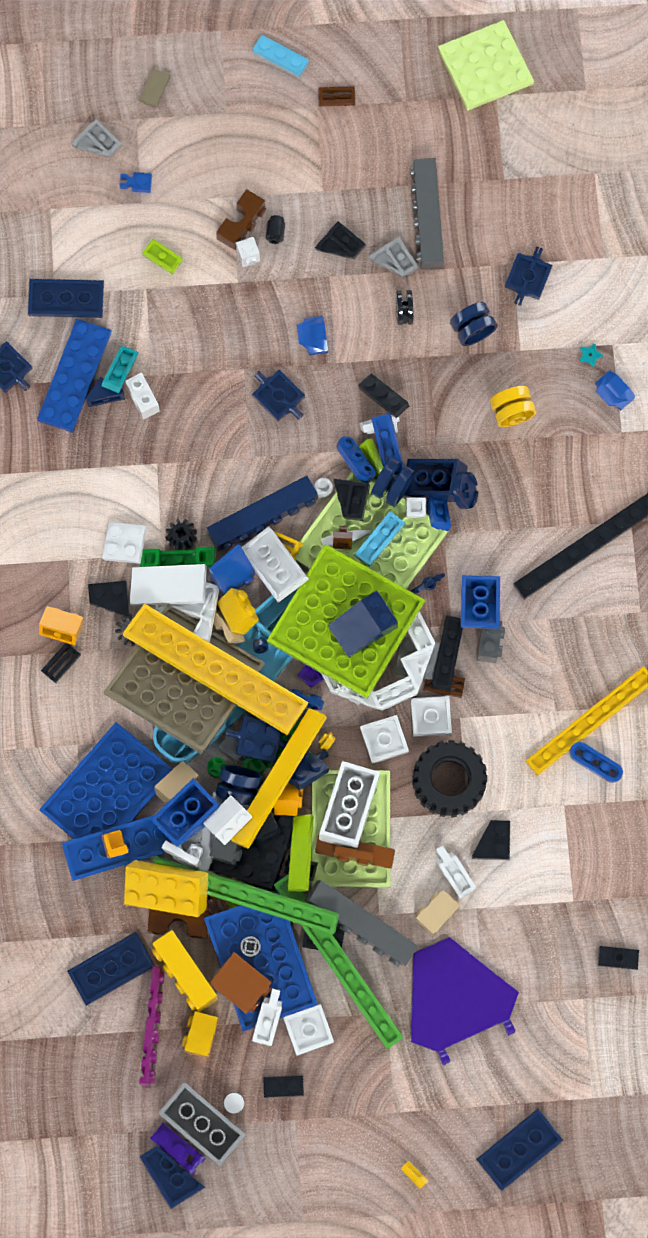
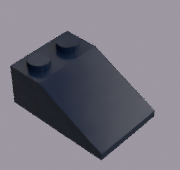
[404,459,468,502]
[328,591,398,658]

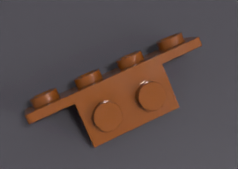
[315,835,395,869]

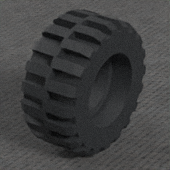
[412,740,488,818]

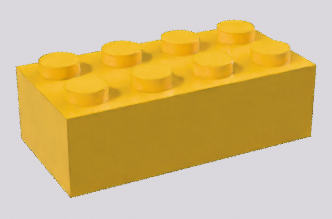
[124,860,208,917]
[152,930,218,1013]

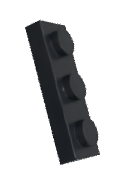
[358,373,410,418]

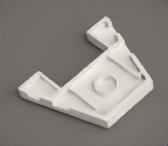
[155,582,220,642]

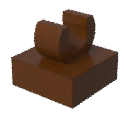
[333,526,353,549]

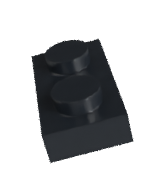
[263,1075,304,1098]

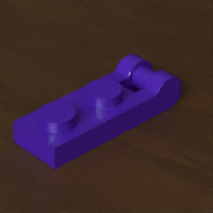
[150,1123,206,1175]

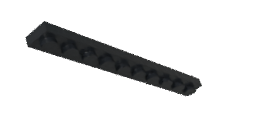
[513,493,648,600]

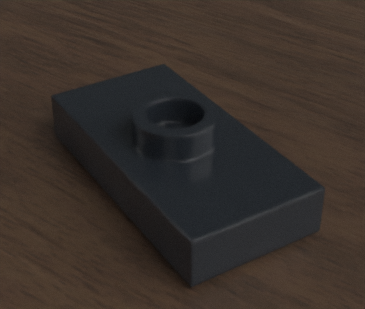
[598,946,639,970]

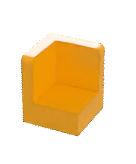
[101,830,129,858]

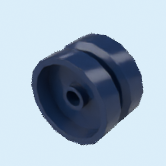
[450,302,498,346]
[371,458,415,507]
[215,765,263,805]

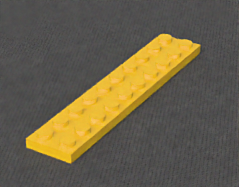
[123,603,308,735]

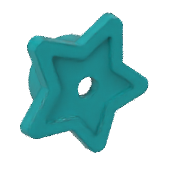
[579,344,603,367]

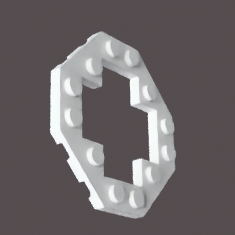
[321,612,435,711]

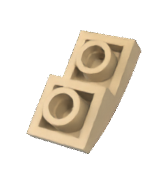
[213,611,245,644]

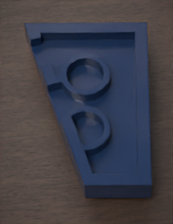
[139,1146,205,1210]

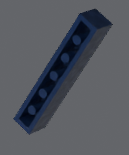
[206,475,318,552]

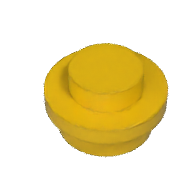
[318,732,336,750]

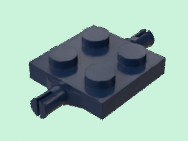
[505,246,553,306]
[0,341,33,393]
[252,370,305,422]
[226,716,288,763]
[274,750,329,790]

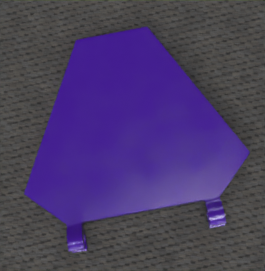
[411,937,519,1065]

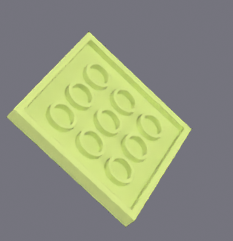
[438,20,534,111]

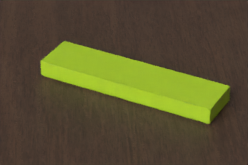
[288,814,314,893]

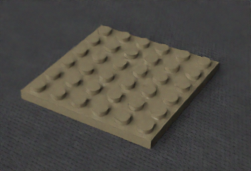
[104,604,265,755]

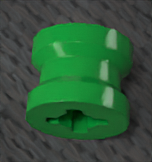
[207,757,226,779]

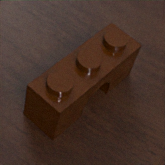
[216,189,266,250]
[147,909,210,939]

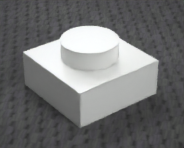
[406,498,426,518]

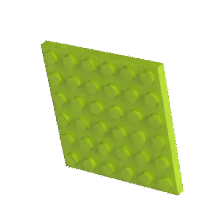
[267,544,425,699]

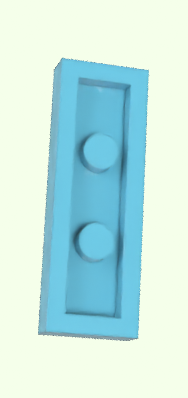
[253,35,309,77]
[355,511,405,568]

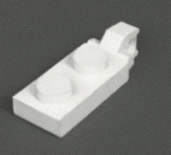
[436,846,476,899]
[252,988,282,1046]

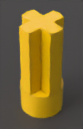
[400,1160,428,1189]

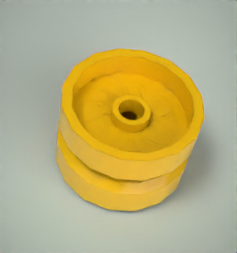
[489,386,537,427]

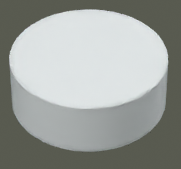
[314,478,333,498]
[224,1093,244,1114]

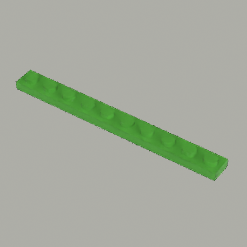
[152,856,339,934]
[274,874,403,1049]

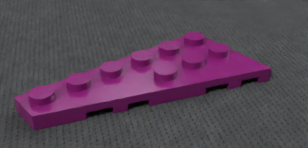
[139,966,165,1088]

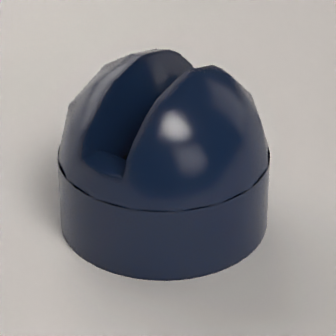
[253,637,269,654]

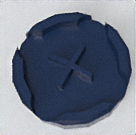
[453,472,479,509]

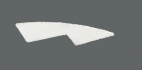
[321,530,371,546]

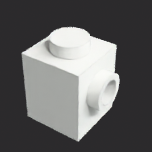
[236,237,260,267]

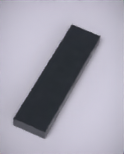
[431,615,463,692]

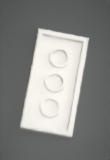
[242,526,309,603]
[130,564,207,606]

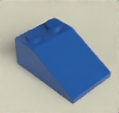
[209,544,255,596]
[461,575,500,629]
[151,778,220,847]

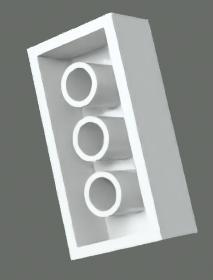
[319,761,380,850]

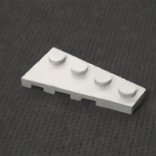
[172,792,226,872]

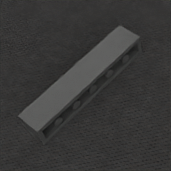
[410,158,444,269]
[304,880,418,967]

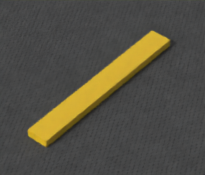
[525,666,648,776]
[231,708,327,848]

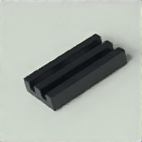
[41,643,81,684]

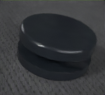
[396,290,414,325]

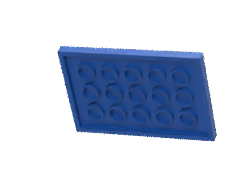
[39,722,173,839]
[204,892,318,1032]

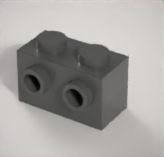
[477,621,505,663]

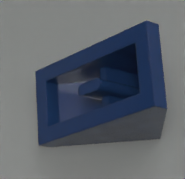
[86,377,125,407]

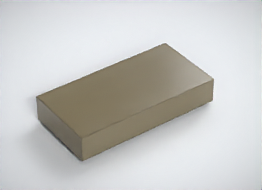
[139,68,171,108]

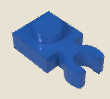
[119,172,152,193]

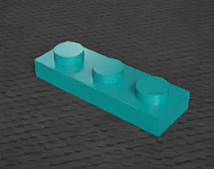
[102,345,139,393]

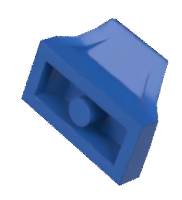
[296,316,328,355]
[595,370,635,411]

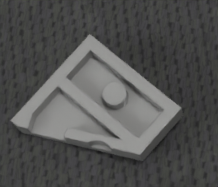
[71,119,122,158]
[369,237,419,279]

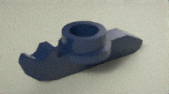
[411,573,445,594]

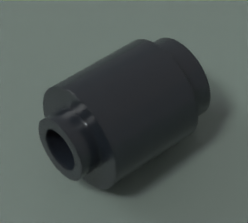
[265,215,286,244]

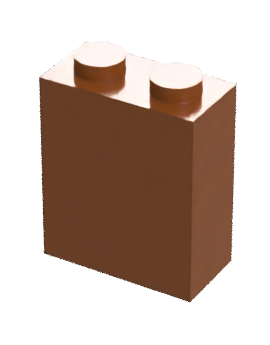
[209,952,272,1014]

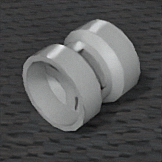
[240,936,260,956]

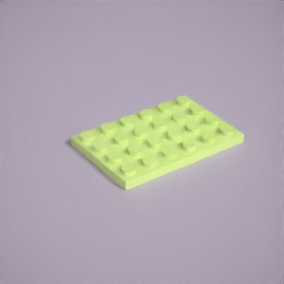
[312,770,390,888]

